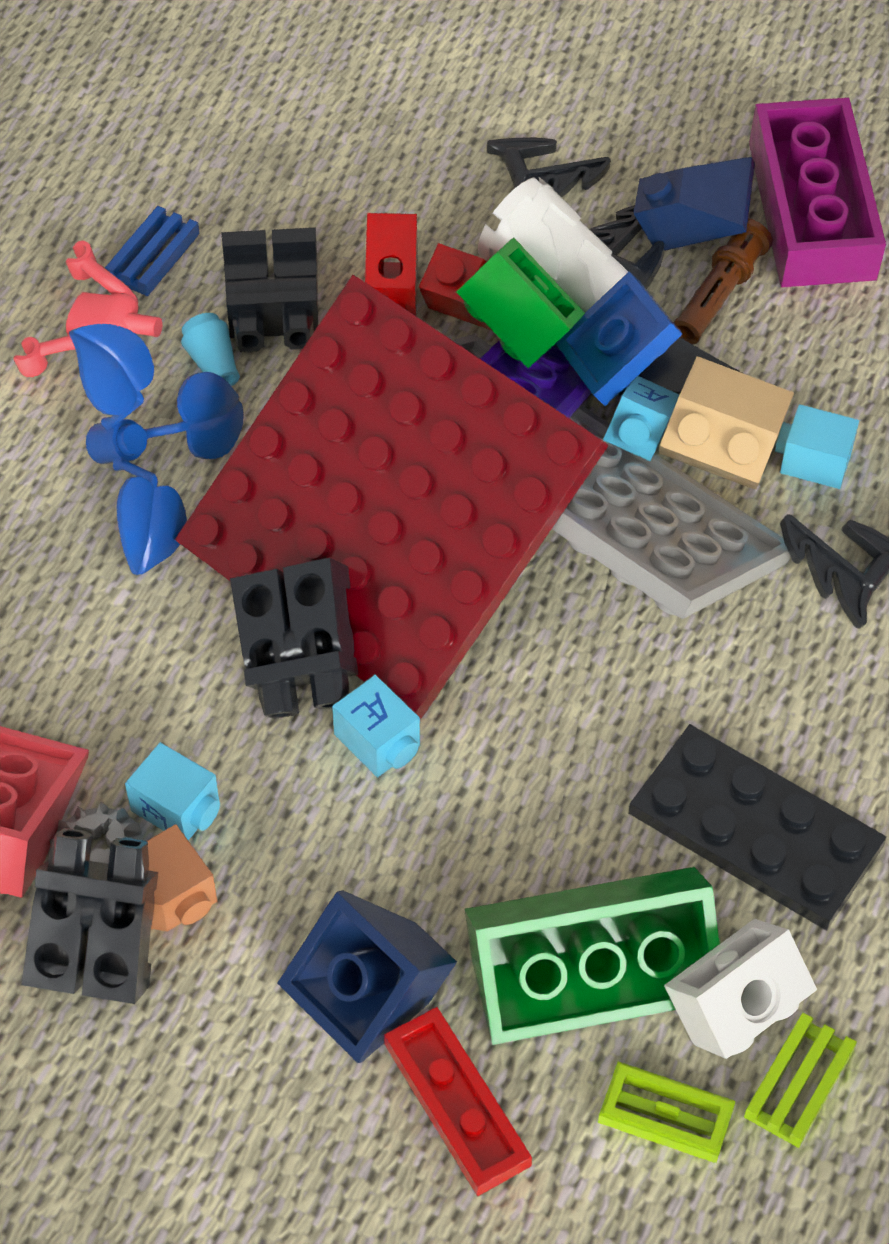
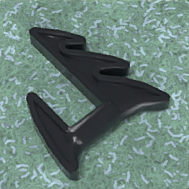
[486,137,611,198]
[589,205,665,289]
[780,514,889,629]

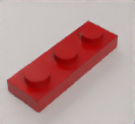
[384,1007,532,1197]

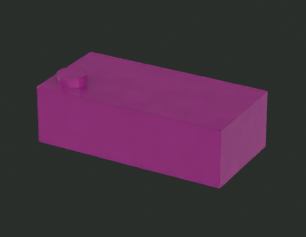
[749,97,886,287]

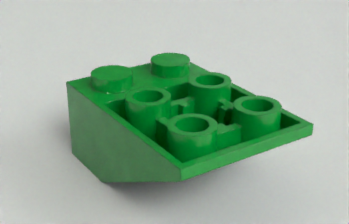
[456,237,585,368]

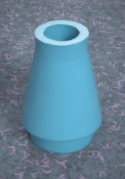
[181,313,240,386]

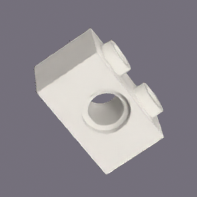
[664,919,817,1059]

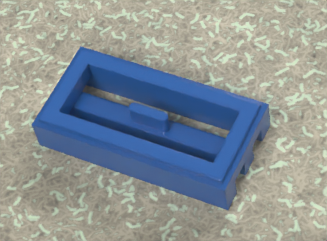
[105,205,200,296]

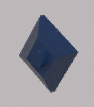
[634,157,755,251]
[277,890,457,1063]

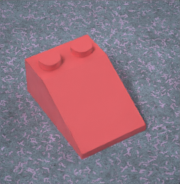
[0,726,89,898]

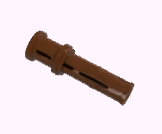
[673,219,773,345]

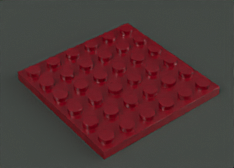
[175,275,609,719]

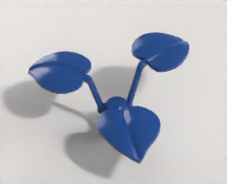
[69,324,244,575]

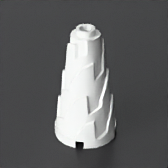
[478,177,628,313]

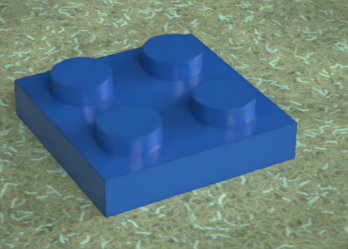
[555,271,682,406]

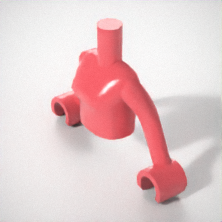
[13,240,163,377]

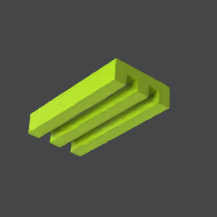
[744,1012,857,1148]
[598,1061,736,1163]

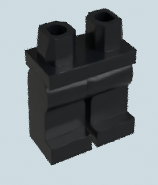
[221,227,318,352]
[230,558,359,719]
[21,828,158,1004]

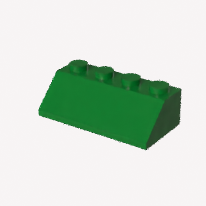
[464,867,720,1045]

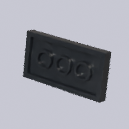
[628,724,887,931]

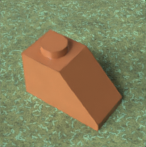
[147,824,218,932]

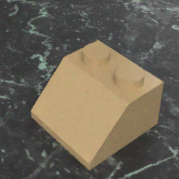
[659,356,794,490]

